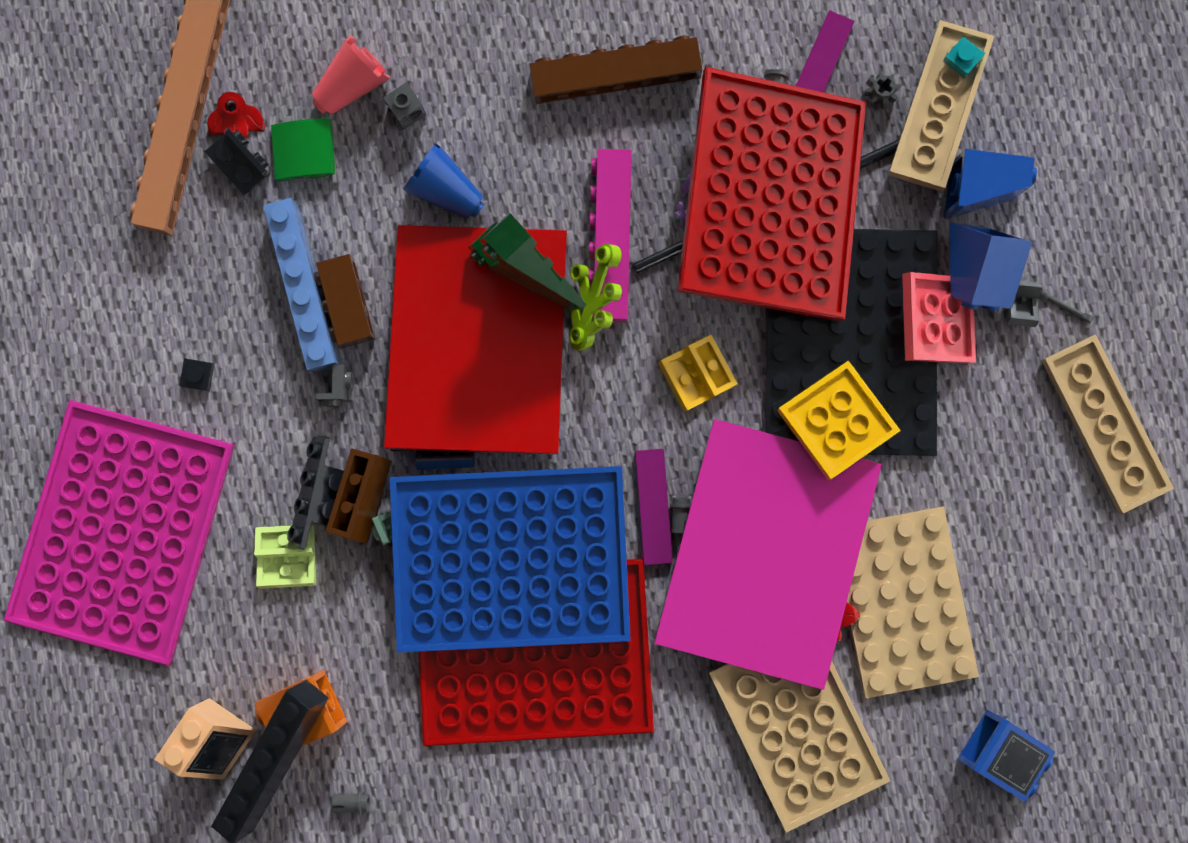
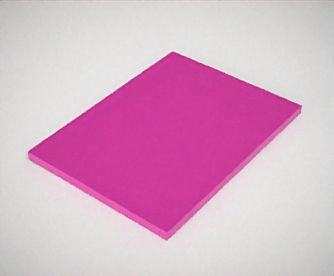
[3,400,235,667]
[654,419,882,690]

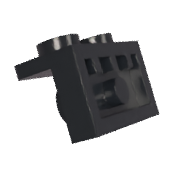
[204,128,270,196]

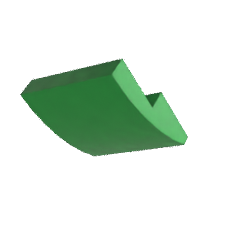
[271,118,335,182]

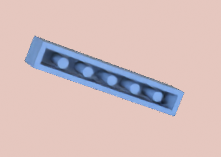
[263,198,341,373]

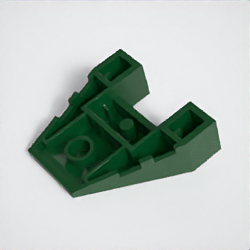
[468,213,586,310]

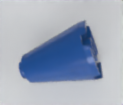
[403,144,485,219]

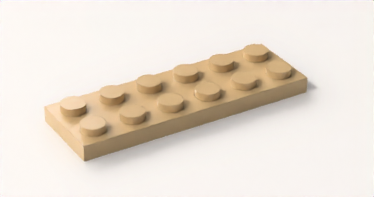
[888,20,994,192]
[1041,334,1174,514]

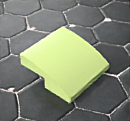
[254,524,316,589]

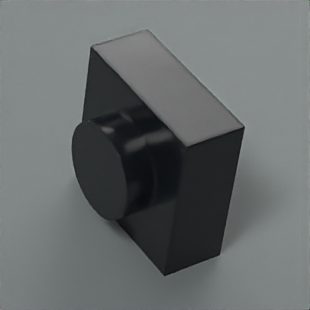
[179,358,215,392]

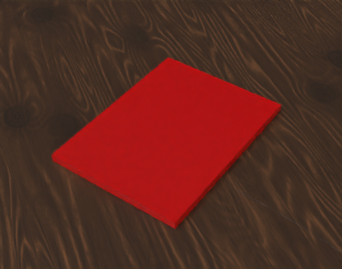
[677,67,866,321]
[384,225,567,455]
[418,558,654,746]

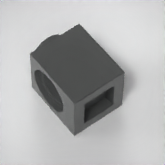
[383,82,426,130]

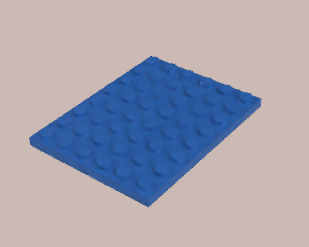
[390,466,630,653]

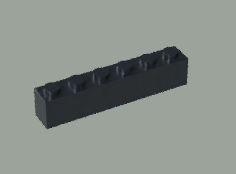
[211,680,329,843]

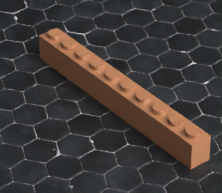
[130,0,230,236]

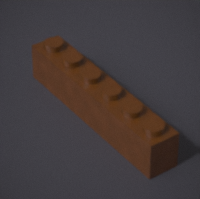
[529,35,703,104]

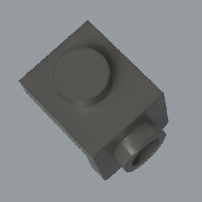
[1006,280,1043,327]
[315,365,354,407]

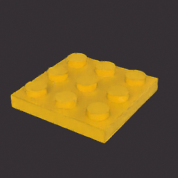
[777,361,901,481]

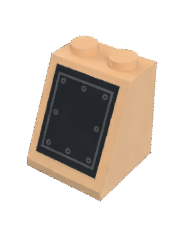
[154,698,257,780]

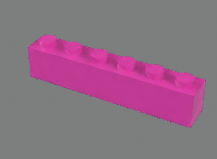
[589,149,632,323]

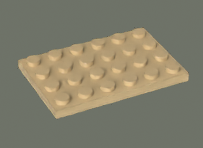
[847,506,979,698]
[708,661,890,833]

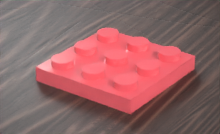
[902,272,976,364]

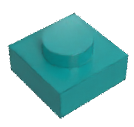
[943,37,986,78]

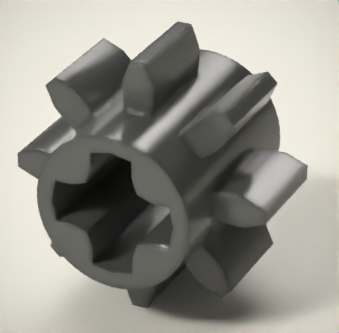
[863,71,901,109]

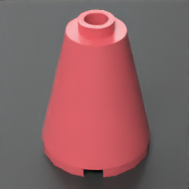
[312,35,390,114]

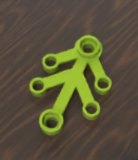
[569,244,622,351]

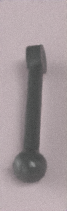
[1039,289,1093,324]

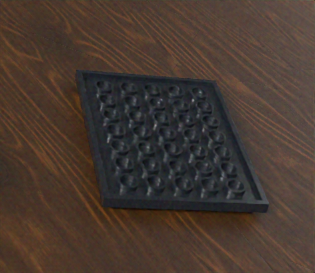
[765,229,937,456]

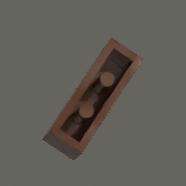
[314,254,375,348]
[325,448,392,543]

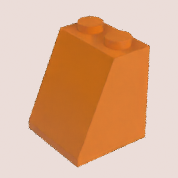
[254,669,347,746]

